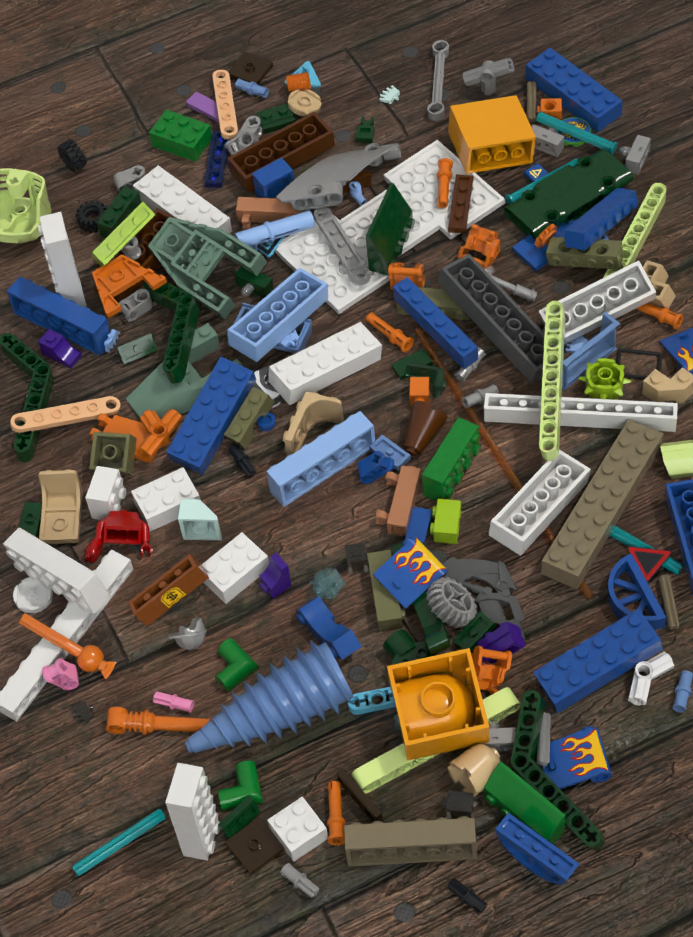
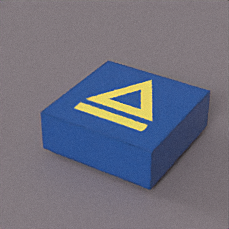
[524,163,548,182]

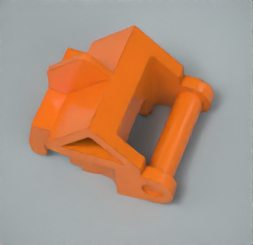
[457,224,500,272]
[388,262,426,290]
[471,646,512,694]

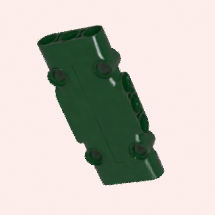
[504,149,634,241]

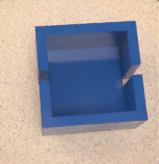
[252,158,294,199]

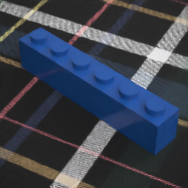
[564,188,638,250]
[393,277,478,369]

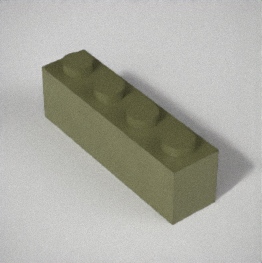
[396,287,470,320]
[367,550,406,631]

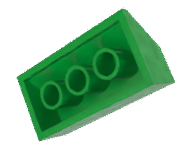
[484,762,565,844]

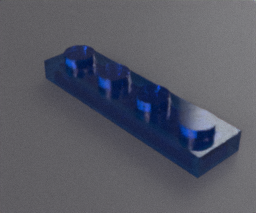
[204,131,230,188]

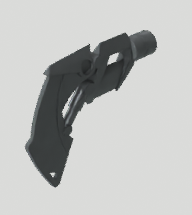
[442,557,526,642]

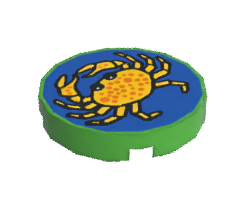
[557,117,591,147]

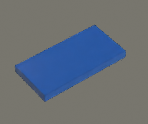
[512,220,576,272]

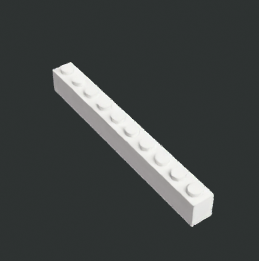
[484,393,677,432]
[0,550,133,721]

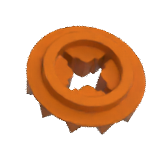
[534,224,558,249]

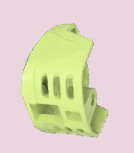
[0,168,52,243]

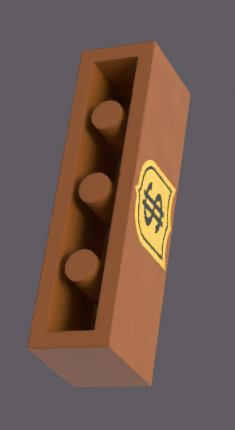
[128,554,209,626]

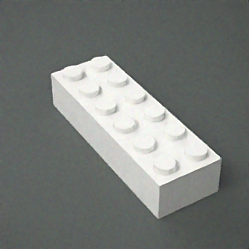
[133,165,232,234]
[38,212,87,307]
[539,260,656,346]
[268,322,382,405]
[489,450,591,556]
[3,527,110,614]
[165,763,220,861]

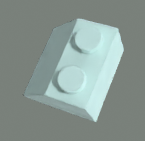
[178,498,222,541]

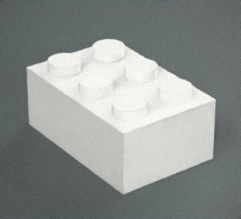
[131,468,200,532]
[202,532,269,604]

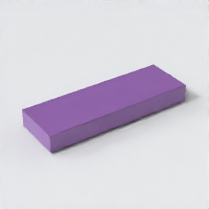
[186,92,236,123]

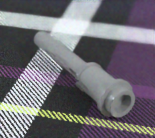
[489,274,537,302]

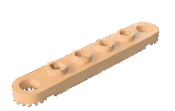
[213,70,238,140]
[10,396,120,433]

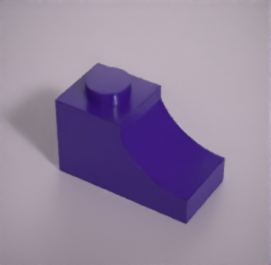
[38,329,82,369]
[259,552,292,599]

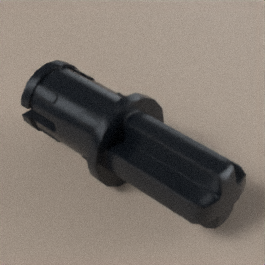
[229,444,256,477]
[447,878,488,915]

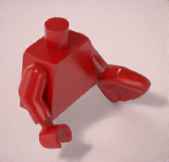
[84,509,152,563]

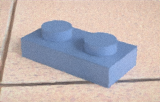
[369,435,411,471]

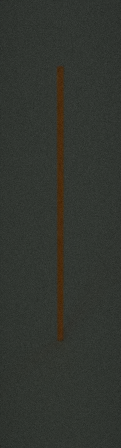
[414,328,594,599]

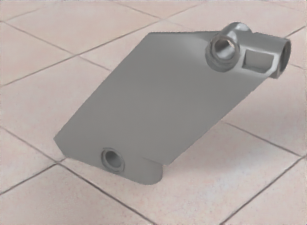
[276,143,401,211]

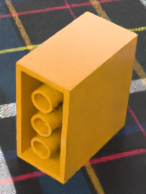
[448,95,536,174]

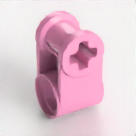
[42,658,79,690]

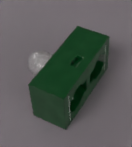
[235,267,274,298]

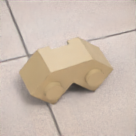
[643,260,676,308]
[642,367,693,403]

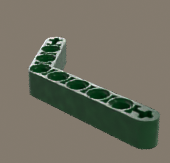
[143,281,199,384]
[0,333,54,462]
[391,540,451,655]
[511,690,605,850]

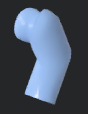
[349,181,367,206]

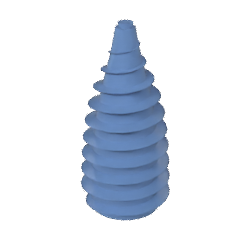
[185,640,354,753]

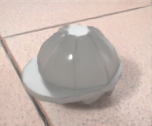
[167,617,207,650]

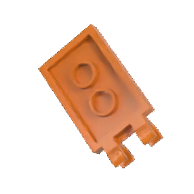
[89,413,158,464]

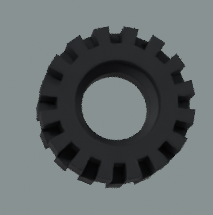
[57,139,87,172]
[76,200,107,233]

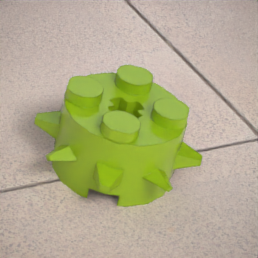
[579,358,631,400]

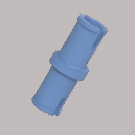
[235,79,269,98]
[673,670,693,713]

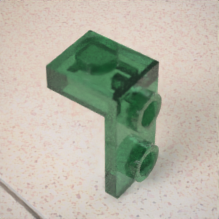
[405,362,446,397]

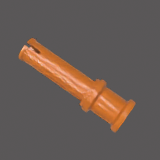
[437,158,453,208]
[636,302,684,330]
[365,312,414,353]
[327,781,346,845]

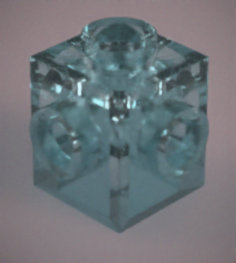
[310,567,346,599]

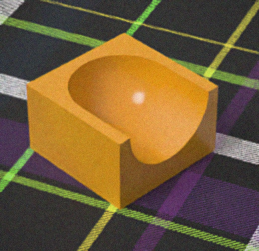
[387,648,489,761]

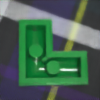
[215,638,259,692]
[218,761,263,812]

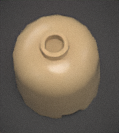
[447,744,500,798]

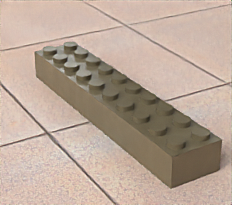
[541,419,664,589]

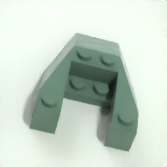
[148,217,267,319]
[126,323,244,420]

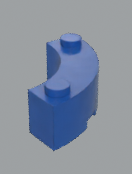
[295,596,362,660]

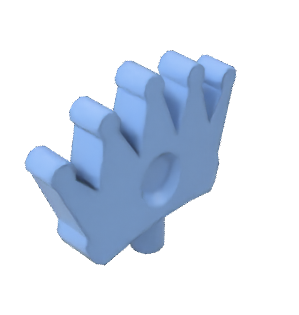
[104,329,120,353]
[278,329,299,348]
[566,336,588,353]

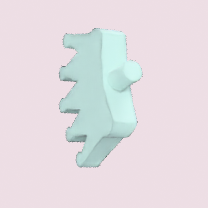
[379,85,400,104]

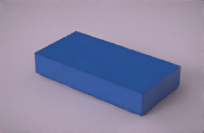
[405,507,433,545]

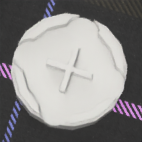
[13,577,53,613]

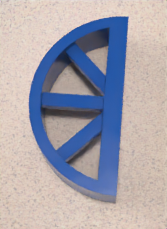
[607,553,666,630]
[495,813,579,885]

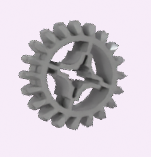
[426,577,477,629]

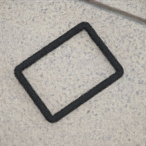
[616,348,662,379]

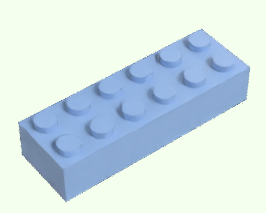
[228,268,328,362]
[267,411,375,507]

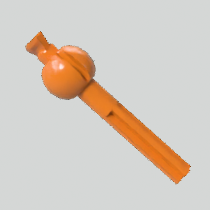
[19,613,116,679]

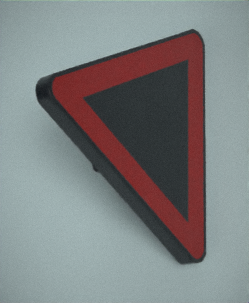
[627,546,671,583]

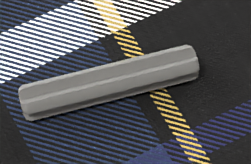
[537,712,551,767]

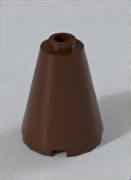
[403,401,448,456]

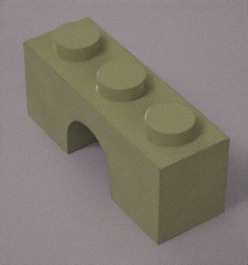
[224,387,274,450]

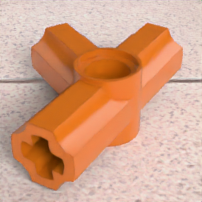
[137,409,183,460]

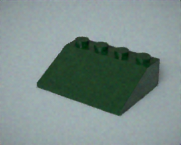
[366,182,415,276]

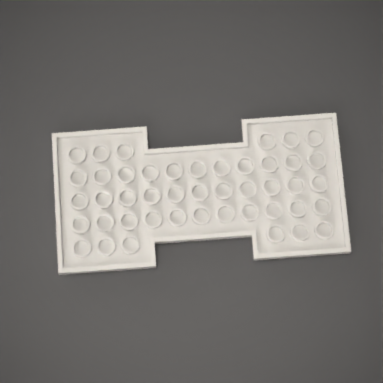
[274,140,505,314]

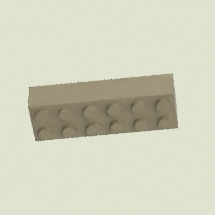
[344,816,477,867]

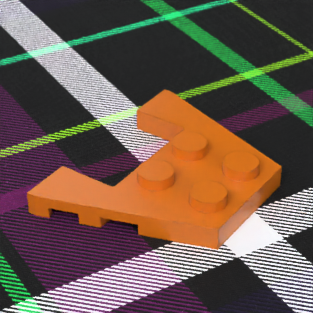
[92,254,167,319]

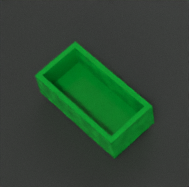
[422,417,481,501]

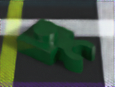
[355,116,375,143]

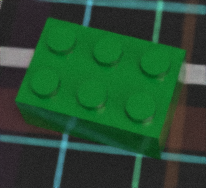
[149,109,213,162]

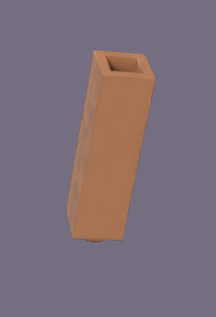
[236,197,305,230]
[375,466,421,537]

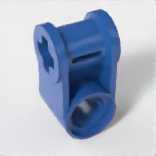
[357,451,394,484]

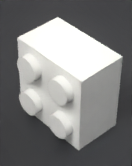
[85,466,126,520]
[267,796,328,862]

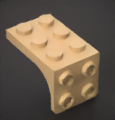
[283,391,344,456]
[38,469,83,544]

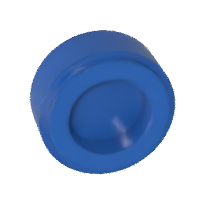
[257,412,276,431]

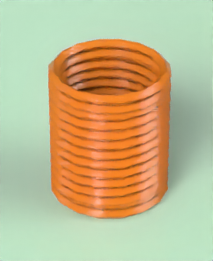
[286,72,311,94]

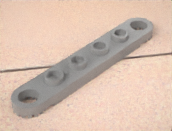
[314,207,370,285]

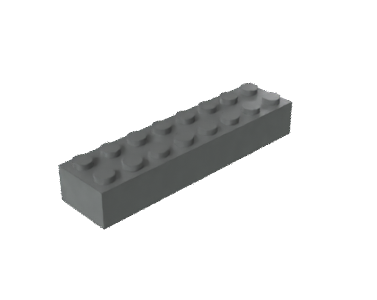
[437,254,564,384]

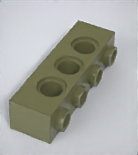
[546,237,624,269]

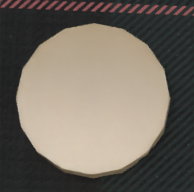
[288,89,321,117]

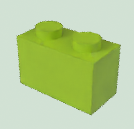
[430,499,462,544]

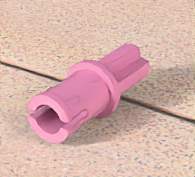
[153,692,194,713]

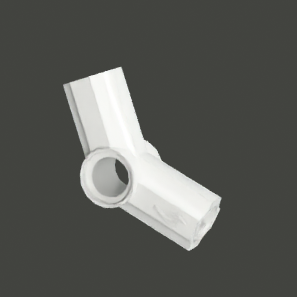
[628,651,674,706]

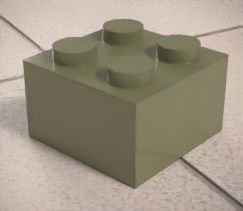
[89,432,137,475]

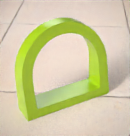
[91,202,155,266]

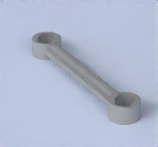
[427,40,449,121]

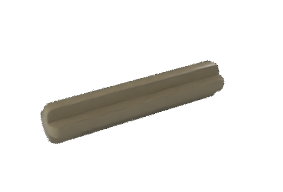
[527,81,536,123]
[659,574,679,630]

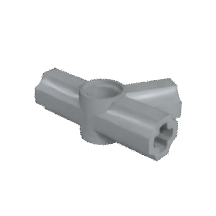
[463,58,514,96]

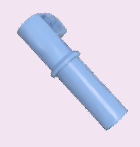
[234,210,315,251]

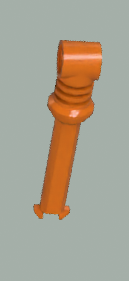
[106,707,210,735]

